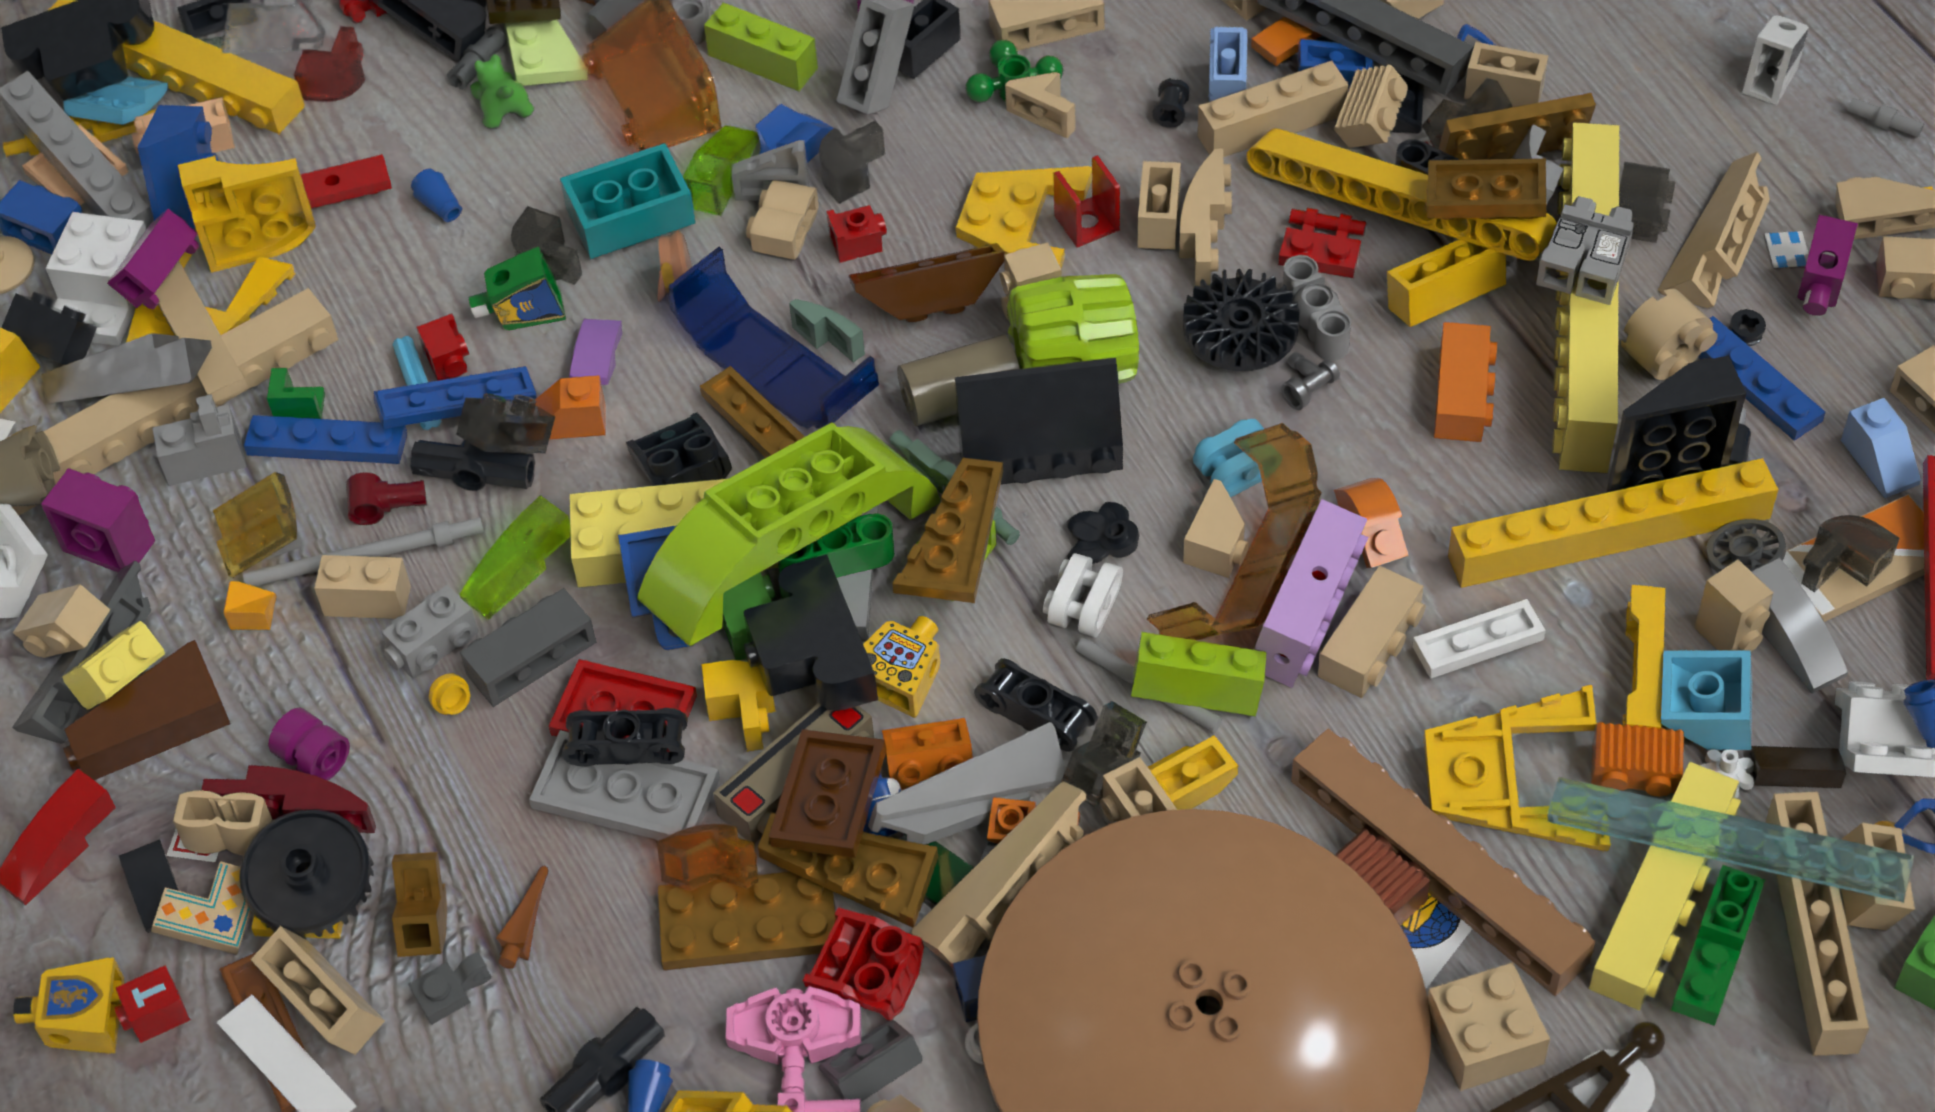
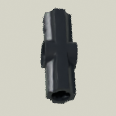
[410,438,536,491]
[540,1007,665,1112]

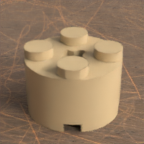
[1621,288,1718,380]

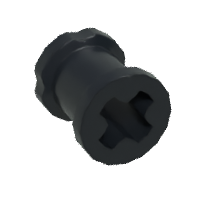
[1152,78,1190,128]

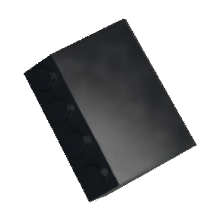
[1606,355,1746,493]
[955,357,1123,485]

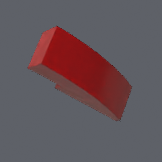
[0,769,116,906]

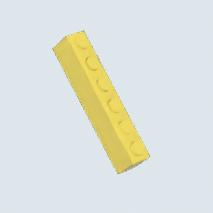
[1589,761,1742,1011]

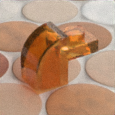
[657,824,759,891]

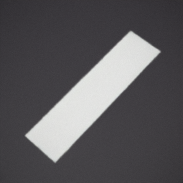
[216,995,357,1112]

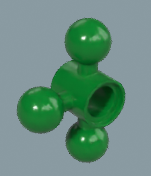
[965,40,1064,102]

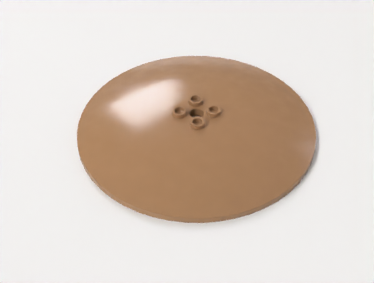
[977,809,1431,1112]

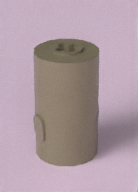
[897,334,1020,427]

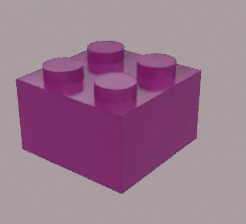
[41,468,155,572]

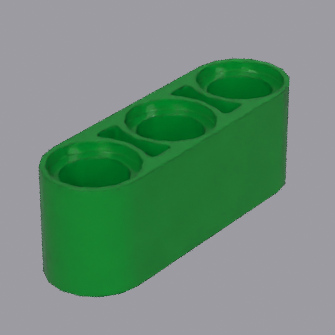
[778,513,895,578]

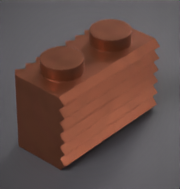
[1335,829,1430,926]

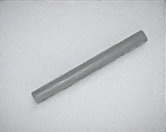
[1076,637,1222,733]

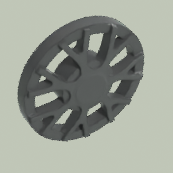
[1707,519,1786,573]

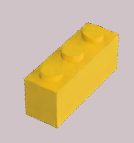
[1387,239,1506,327]

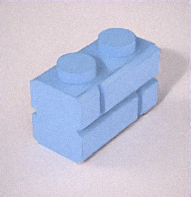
[1209,27,1247,102]

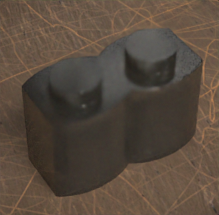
[1619,162,1676,243]

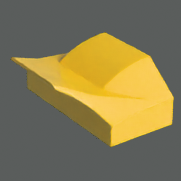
[1148,735,1238,810]

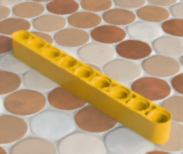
[1246,128,1557,261]

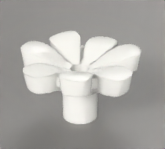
[1700,749,1754,798]

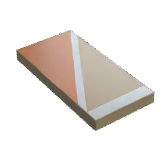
[1783,494,1925,622]

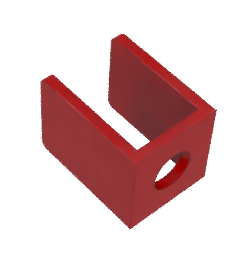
[1053,155,1120,248]

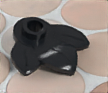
[1066,502,1140,564]

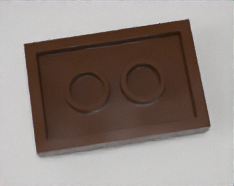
[769,729,887,858]

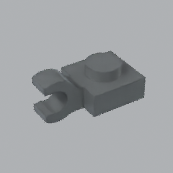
[408,952,492,1025]

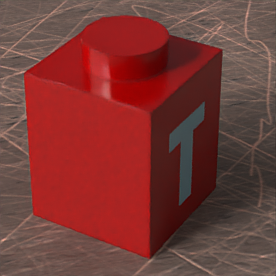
[114,965,190,1043]

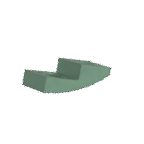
[789,299,865,363]

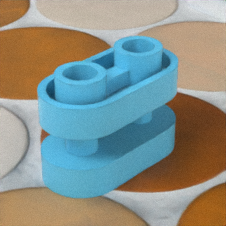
[1193,419,1286,497]

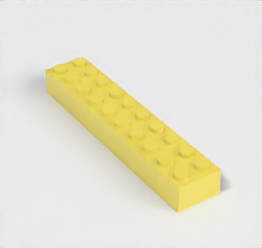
[1552,123,1619,473]

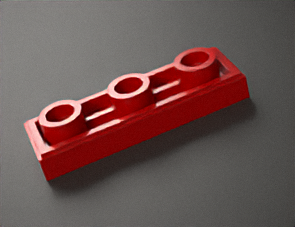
[301,154,392,209]

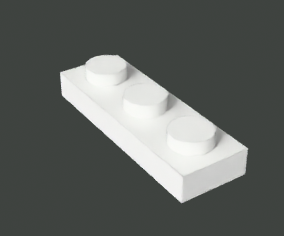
[1412,599,1546,679]

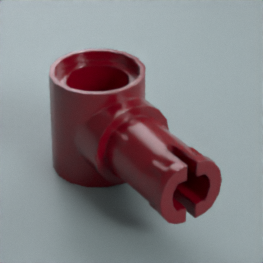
[346,472,427,525]

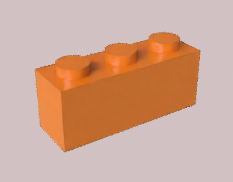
[1434,322,1497,442]

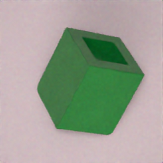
[267,368,325,419]

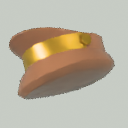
[657,230,699,302]

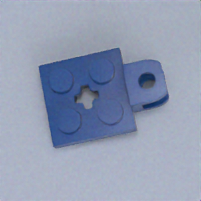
[618,525,695,650]

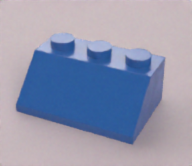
[137,105,218,229]

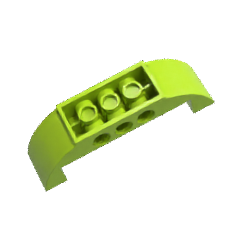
[637,422,941,647]

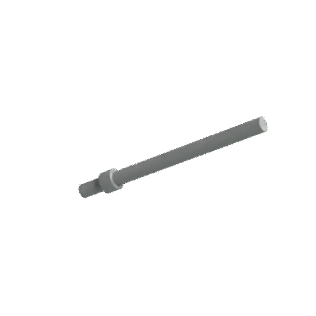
[243,517,484,586]

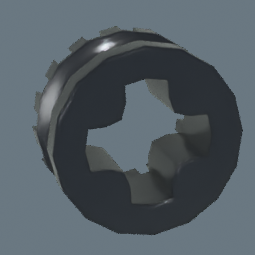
[1728,309,1766,347]

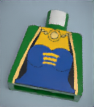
[469,247,566,330]

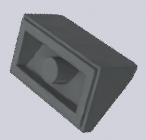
[818,1019,922,1102]

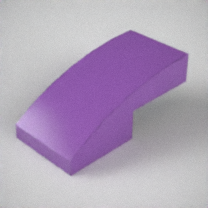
[569,319,622,385]

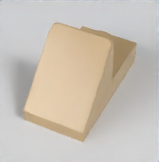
[1005,72,1075,139]

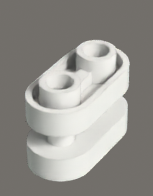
[1043,553,1123,638]

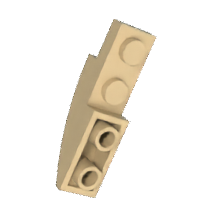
[1179,148,1232,287]

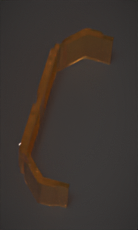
[1146,423,1322,641]

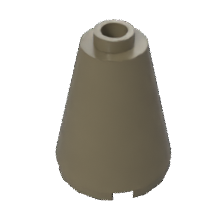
[0,425,60,506]

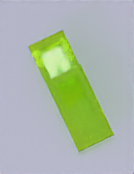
[459,495,571,620]

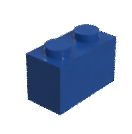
[0,180,83,254]

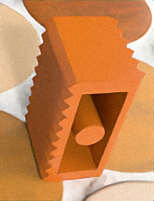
[1591,722,1684,797]

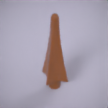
[496,866,549,969]

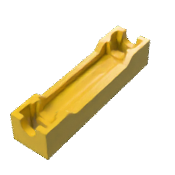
[1622,585,1666,729]

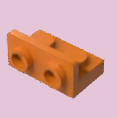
[882,718,973,791]

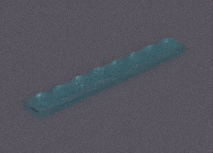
[1548,777,1914,903]

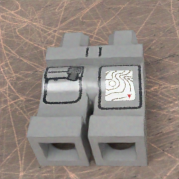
[1536,196,1634,305]

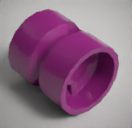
[268,707,350,780]

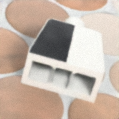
[1742,15,1809,105]

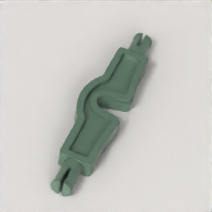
[890,430,1020,545]

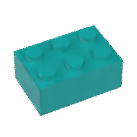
[560,143,696,259]

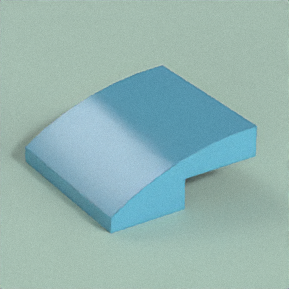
[64,76,168,125]

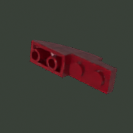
[201,765,376,833]

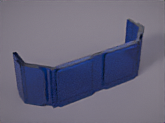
[668,246,879,430]

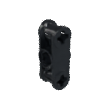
[974,658,1098,752]
[562,708,688,767]

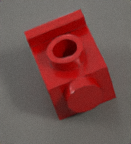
[826,205,887,263]
[416,314,469,381]

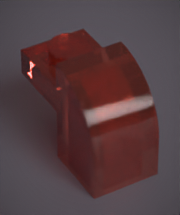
[293,26,365,102]

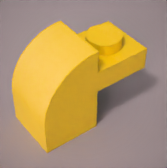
[701,660,776,752]

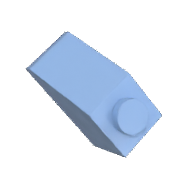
[1841,398,1921,498]

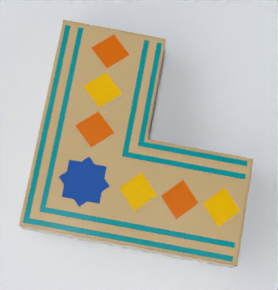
[151,861,251,955]

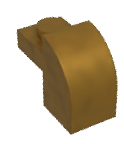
[392,852,447,957]

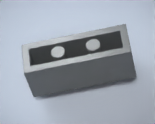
[460,588,597,707]

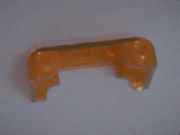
[582,0,722,152]

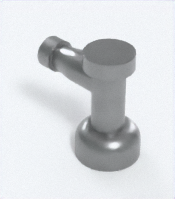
[1281,352,1340,410]

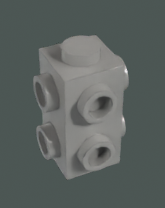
[381,585,478,679]

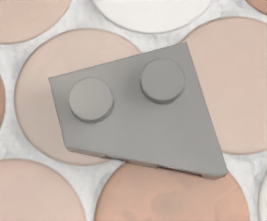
[732,140,810,200]

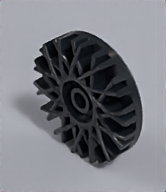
[1183,269,1300,372]
[240,809,374,939]

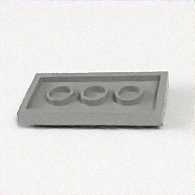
[529,730,720,848]

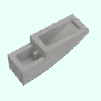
[1751,558,1848,693]

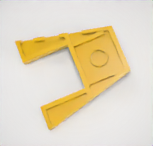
[126,252,295,342]
[1423,685,1611,851]

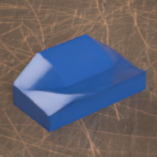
[1298,39,1373,91]
[755,104,836,163]

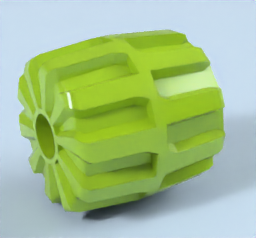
[1007,274,1139,384]

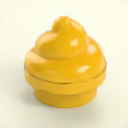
[428,673,470,715]

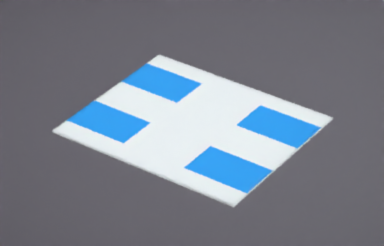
[1765,231,1809,268]

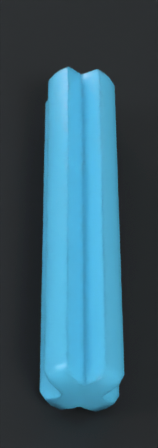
[393,336,441,430]

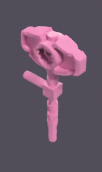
[726,986,861,1112]

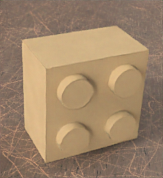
[1427,962,1550,1091]

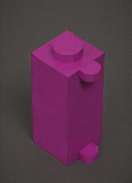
[107,209,199,309]

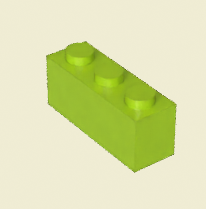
[704,2,818,92]
[1131,632,1266,717]

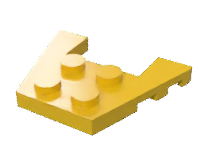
[956,166,1092,268]

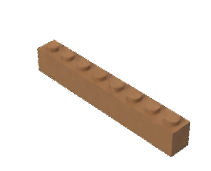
[1291,728,1595,997]

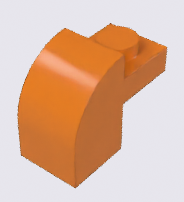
[1334,478,1409,568]

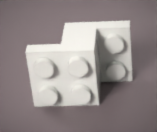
[45,212,146,346]
[0,504,48,618]
[1835,681,1935,777]

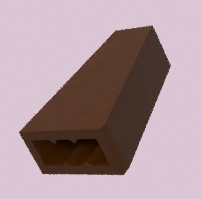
[63,640,231,780]

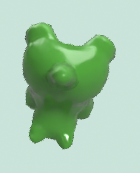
[470,54,534,128]

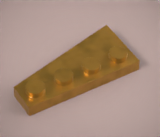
[892,458,1003,603]
[758,813,938,928]

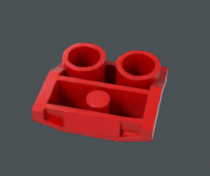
[802,907,924,1021]

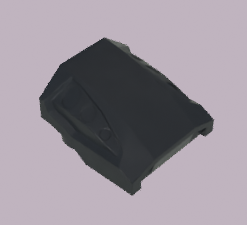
[626,412,732,486]

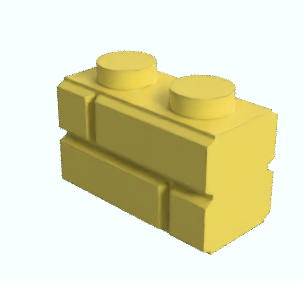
[62,621,165,710]

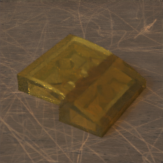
[213,472,297,578]

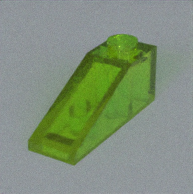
[683,125,759,216]

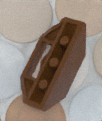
[849,243,1005,322]

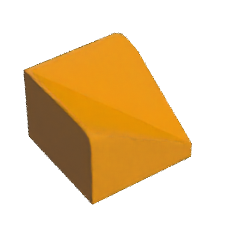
[223,581,277,630]

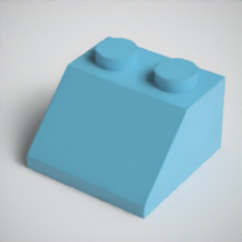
[1661,650,1752,750]

